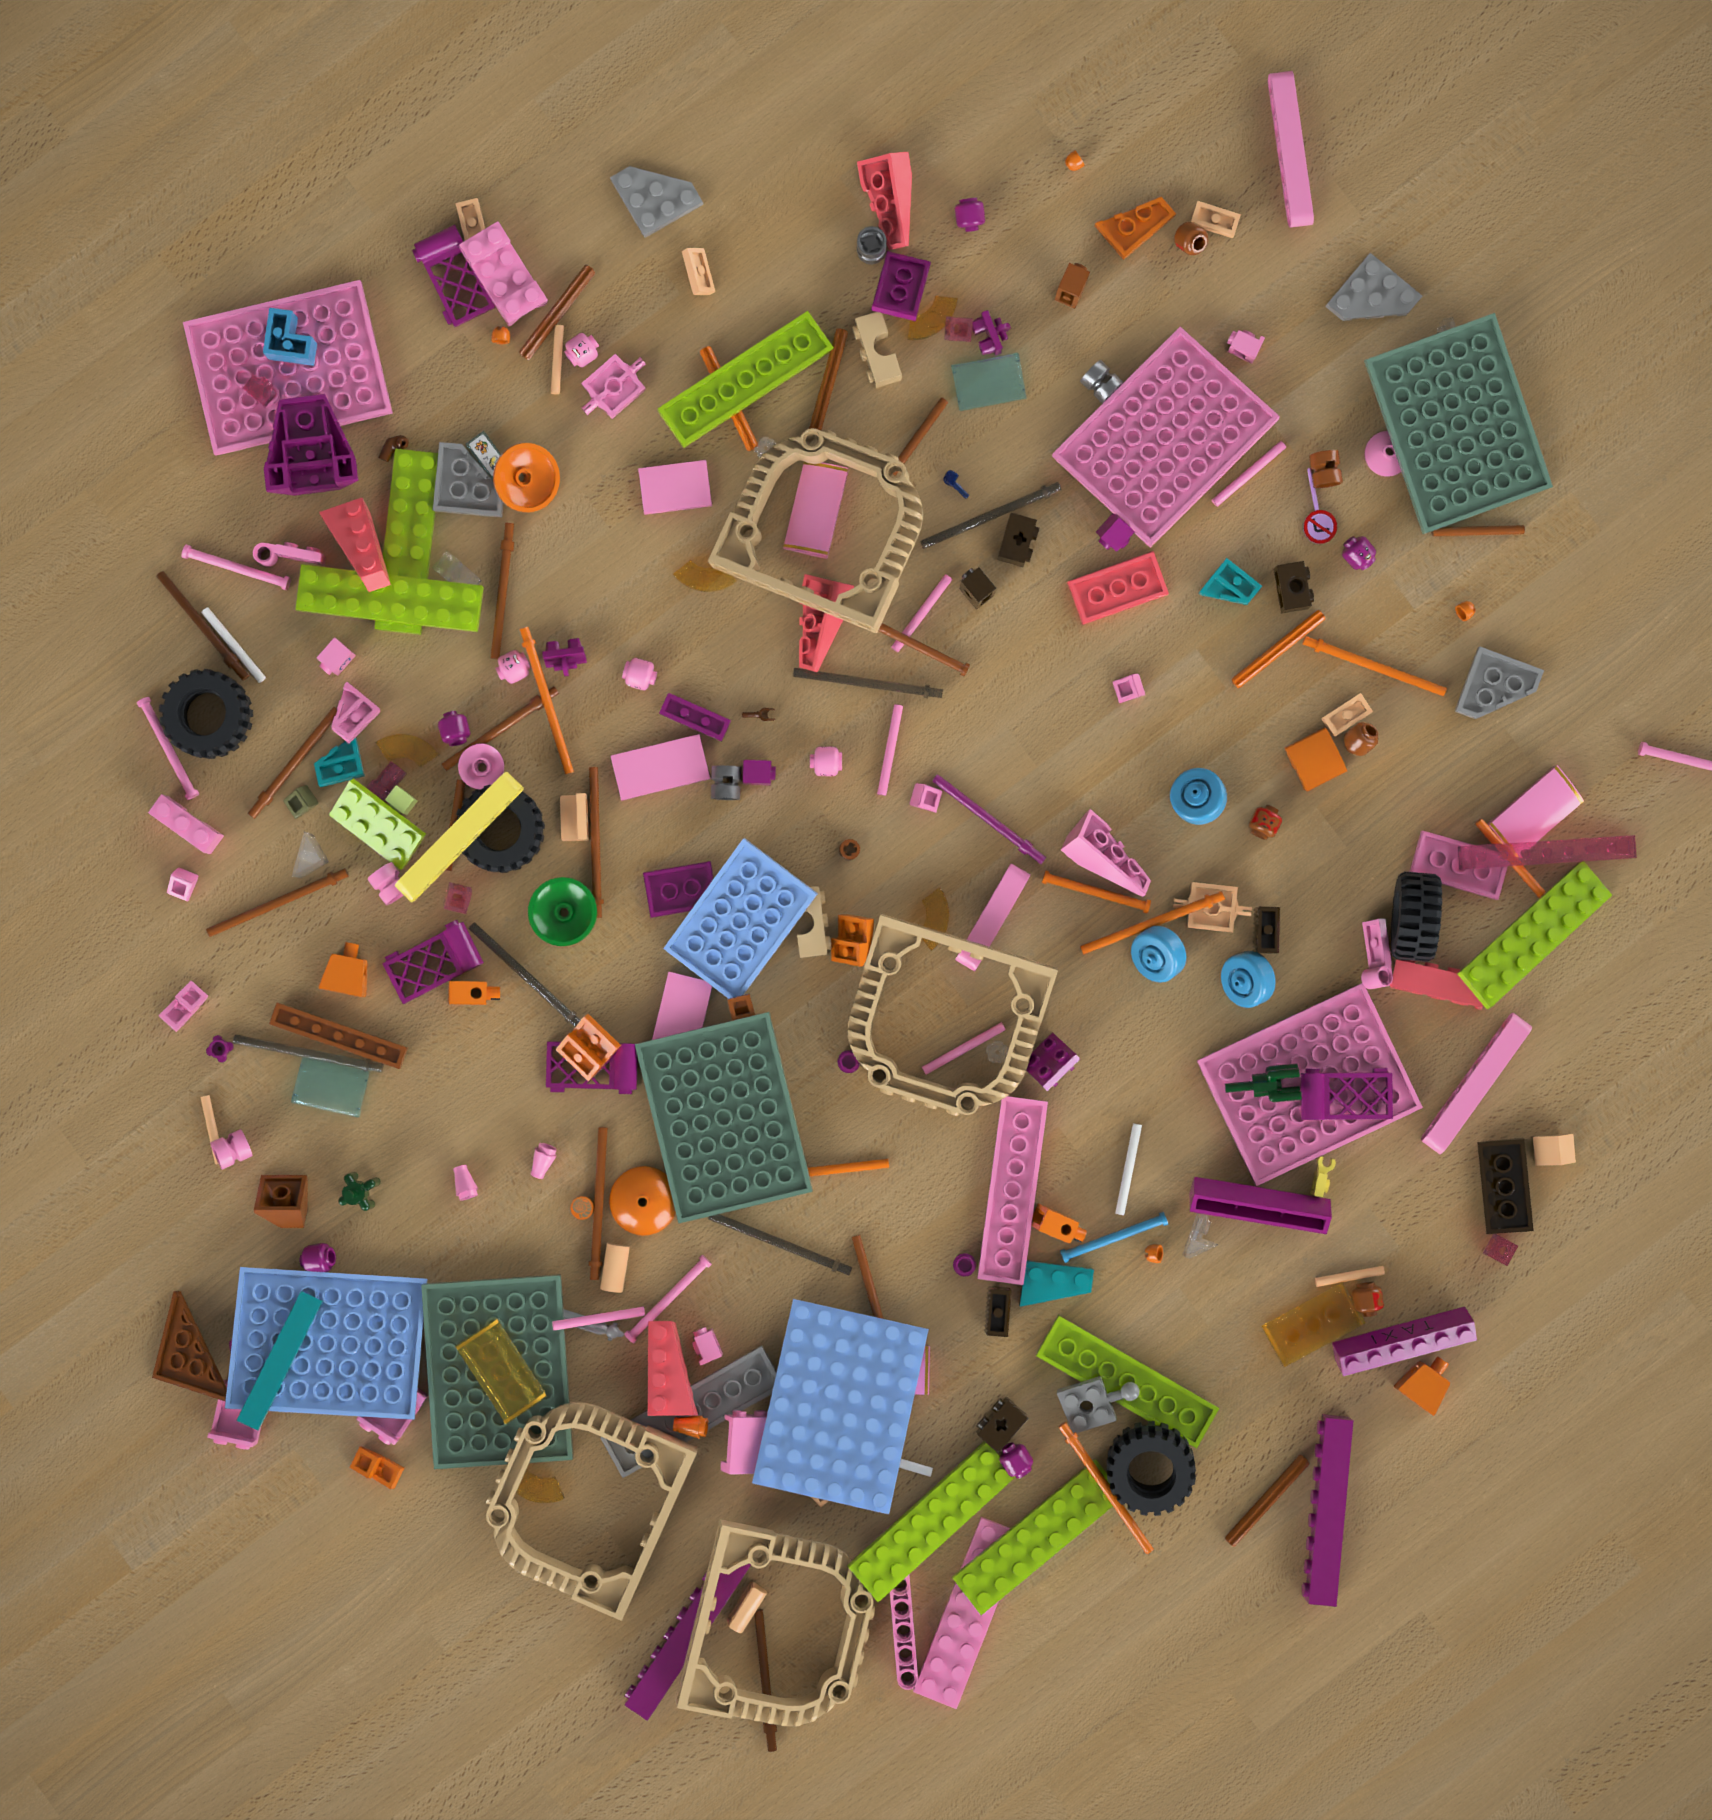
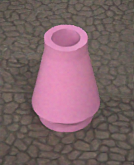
[530,1143,557,1179]
[453,1165,478,1201]

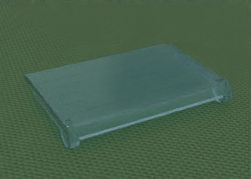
[951,353,1027,411]
[291,1057,370,1118]

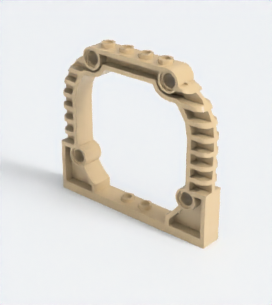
[708,428,923,633]
[848,913,1058,1116]
[486,1402,698,1621]
[675,1519,875,1727]

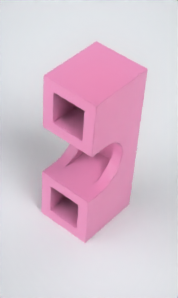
[148,794,224,854]

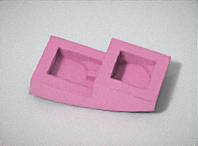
[159,981,208,1032]

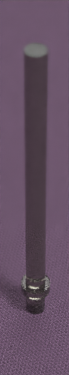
[920,482,1061,549]
[793,668,943,699]
[468,922,581,1027]
[233,1035,384,1073]
[708,1214,852,1276]

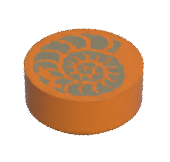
[571,1196,594,1220]

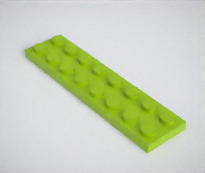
[657,311,834,448]
[374,449,438,635]
[295,564,484,632]
[1457,860,1612,1009]
[1036,1315,1220,1449]
[847,1441,1015,1602]
[952,1459,1113,1616]

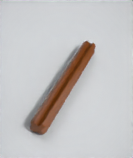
[519,265,595,360]
[809,328,848,430]
[1225,1455,1310,1547]

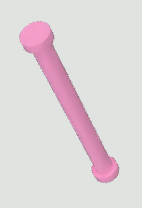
[182,545,291,590]
[137,697,199,800]
[1638,742,1712,770]
[624,1255,712,1344]

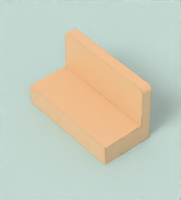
[560,793,589,841]

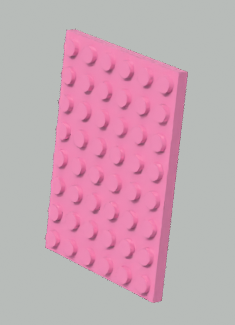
[183,280,393,456]
[1052,327,1280,548]
[1197,983,1423,1186]

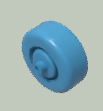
[1170,768,1227,825]
[1131,926,1186,983]
[1221,951,1276,1008]

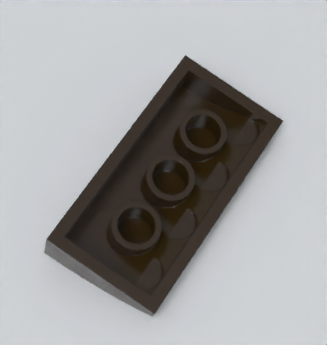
[1477,1138,1534,1234]

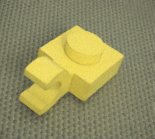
[1310,1156,1336,1197]

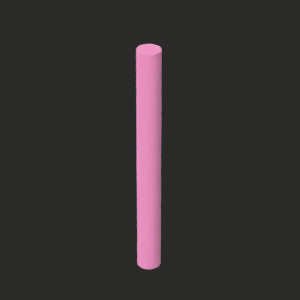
[1212,441,1286,507]
[891,574,952,652]
[877,705,903,796]
[922,1022,1006,1075]
[552,1307,645,1330]

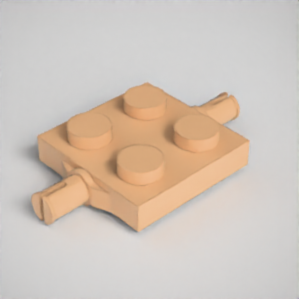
[1173,882,1252,933]

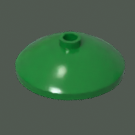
[528,877,597,946]

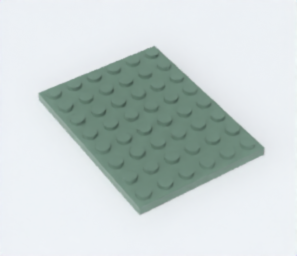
[1364,313,1553,534]
[635,1012,813,1224]
[421,1274,574,1469]

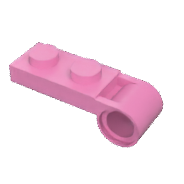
[253,542,326,567]
[1361,919,1393,989]

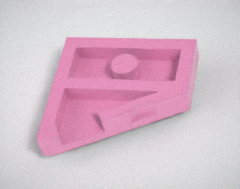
[331,682,380,743]

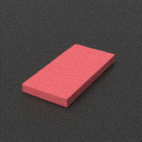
[1067,551,1169,625]

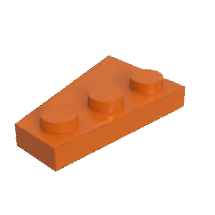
[1094,197,1176,260]

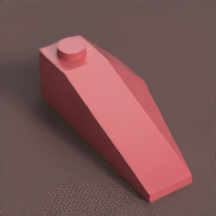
[857,152,912,250]
[799,574,854,672]

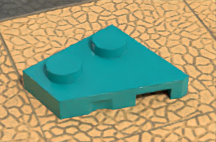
[1199,558,1262,605]
[314,737,365,787]

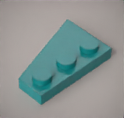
[1019,1260,1094,1307]

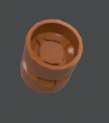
[1309,450,1343,488]

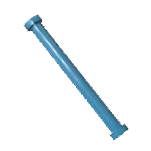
[1060,1212,1168,1263]

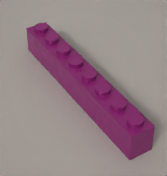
[1302,1414,1354,1607]
[624,1563,751,1721]

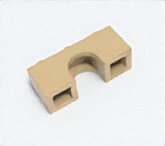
[852,312,902,388]
[797,886,832,958]

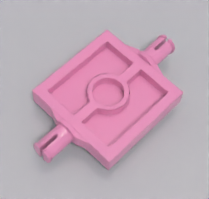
[581,354,646,419]

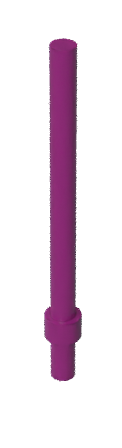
[932,774,1046,864]

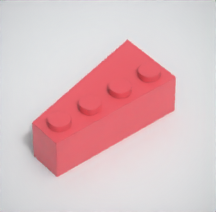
[319,498,391,592]
[1390,959,1483,1010]
[648,1321,698,1416]

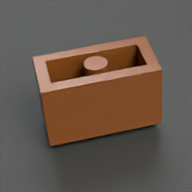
[1055,263,1090,309]

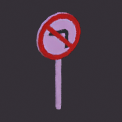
[1303,468,1337,544]

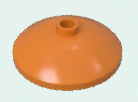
[493,443,560,512]
[609,1166,676,1236]

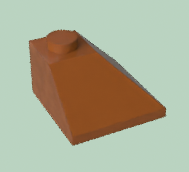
[254,1175,308,1228]

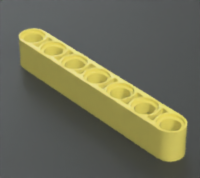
[395,772,524,902]

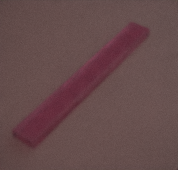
[1458,835,1637,870]

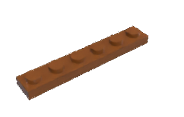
[269,1003,408,1069]

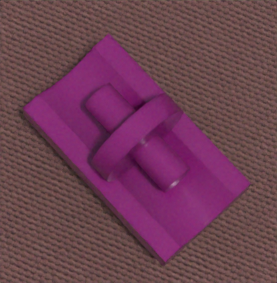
[971,310,1011,356]
[542,638,587,677]

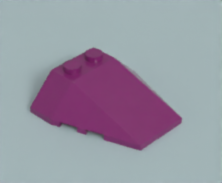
[264,394,359,496]

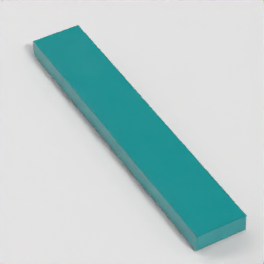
[236,1291,323,1431]

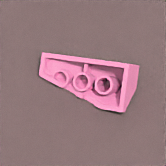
[1061,809,1151,897]

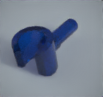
[943,470,970,499]

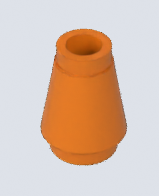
[673,1415,708,1439]

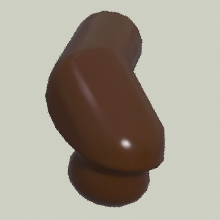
[378,435,409,462]

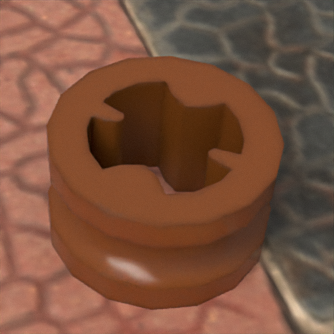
[839,839,860,860]

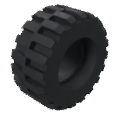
[159,669,253,759]
[454,785,545,873]
[1391,872,1442,962]
[1107,1421,1196,1516]

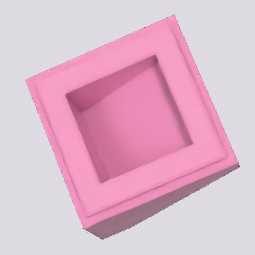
[1113,674,1145,703]
[910,783,942,813]
[167,868,198,902]

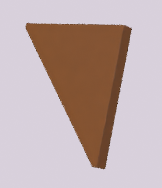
[152,1291,227,1402]

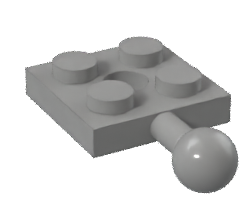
[1057,1376,1140,1433]

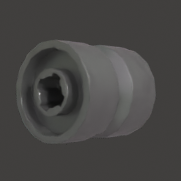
[857,226,887,265]
[1080,360,1123,404]
[711,765,741,800]

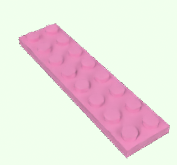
[977,1096,1048,1285]
[913,1517,1010,1709]

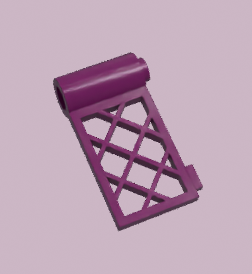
[412,224,495,327]
[382,920,484,1004]
[546,1041,638,1094]
[1301,1068,1393,1120]

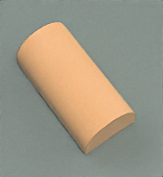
[600,1243,630,1293]
[727,1581,767,1633]

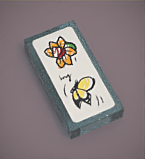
[466,431,501,482]

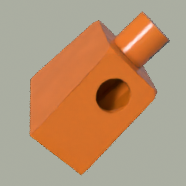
[319,942,367,997]
[448,981,500,1005]
[1031,1203,1087,1244]
[1394,1356,1450,1416]

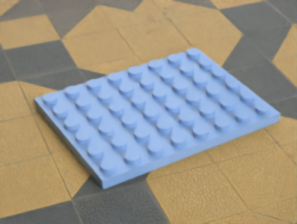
[225,1267,427,1420]
[752,1299,929,1514]

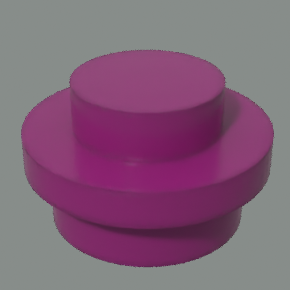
[837,1050,860,1073]
[953,1253,976,1277]

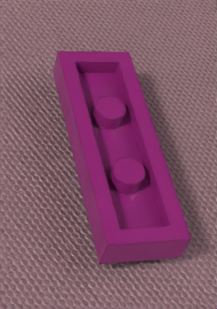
[659,693,731,742]

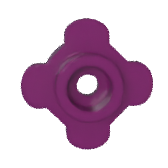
[206,1035,234,1062]

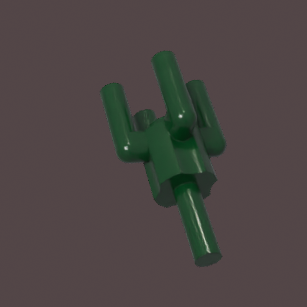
[1225,1063,1302,1102]
[338,1172,381,1211]

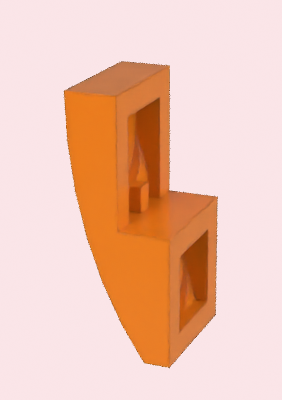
[349,1446,404,1489]

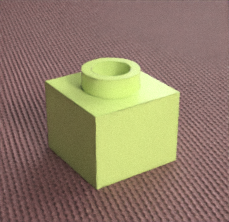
[385,785,418,815]

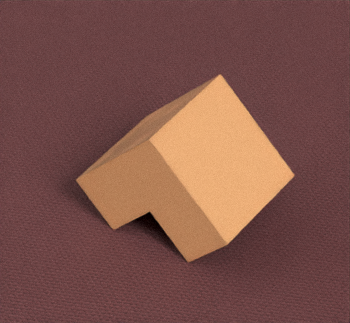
[1533,1134,1576,1166]

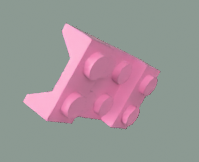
[459,221,548,327]

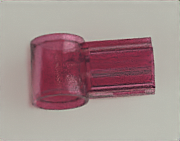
[366,761,407,803]

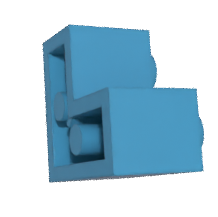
[263,308,317,366]

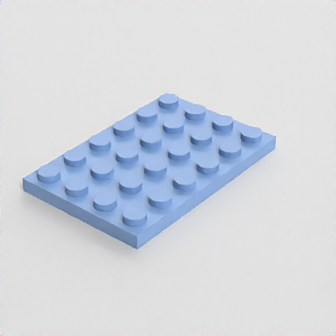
[663,838,818,999]

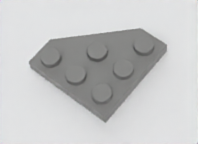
[610,166,703,238]
[1325,253,1422,321]
[433,442,504,518]
[1455,646,1544,719]

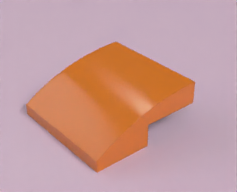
[1285,728,1347,792]
[831,914,874,967]
[556,1014,621,1081]

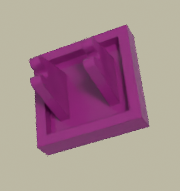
[1026,1032,1080,1091]

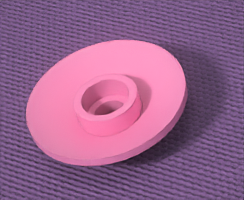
[1365,431,1401,477]
[458,744,504,790]

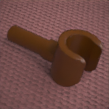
[742,708,775,721]

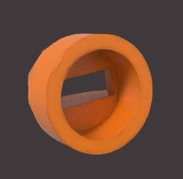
[1065,150,1085,171]
[491,326,510,344]
[1455,601,1476,621]
[1145,1244,1163,1263]

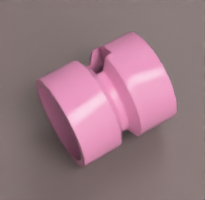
[368,862,404,905]
[210,1129,253,1169]

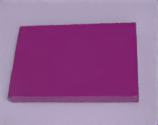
[871,251,931,321]
[643,861,714,918]

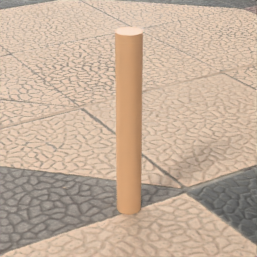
[551,325,564,394]
[200,1095,219,1164]
[1315,1266,1385,1287]

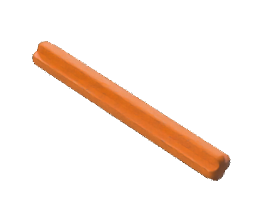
[700,346,758,451]
[1232,610,1325,688]

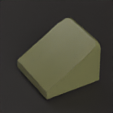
[283,785,318,819]

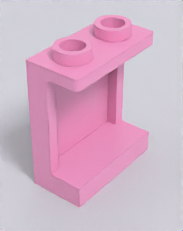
[207,1380,261,1449]
[356,1388,429,1445]
[721,1410,768,1474]

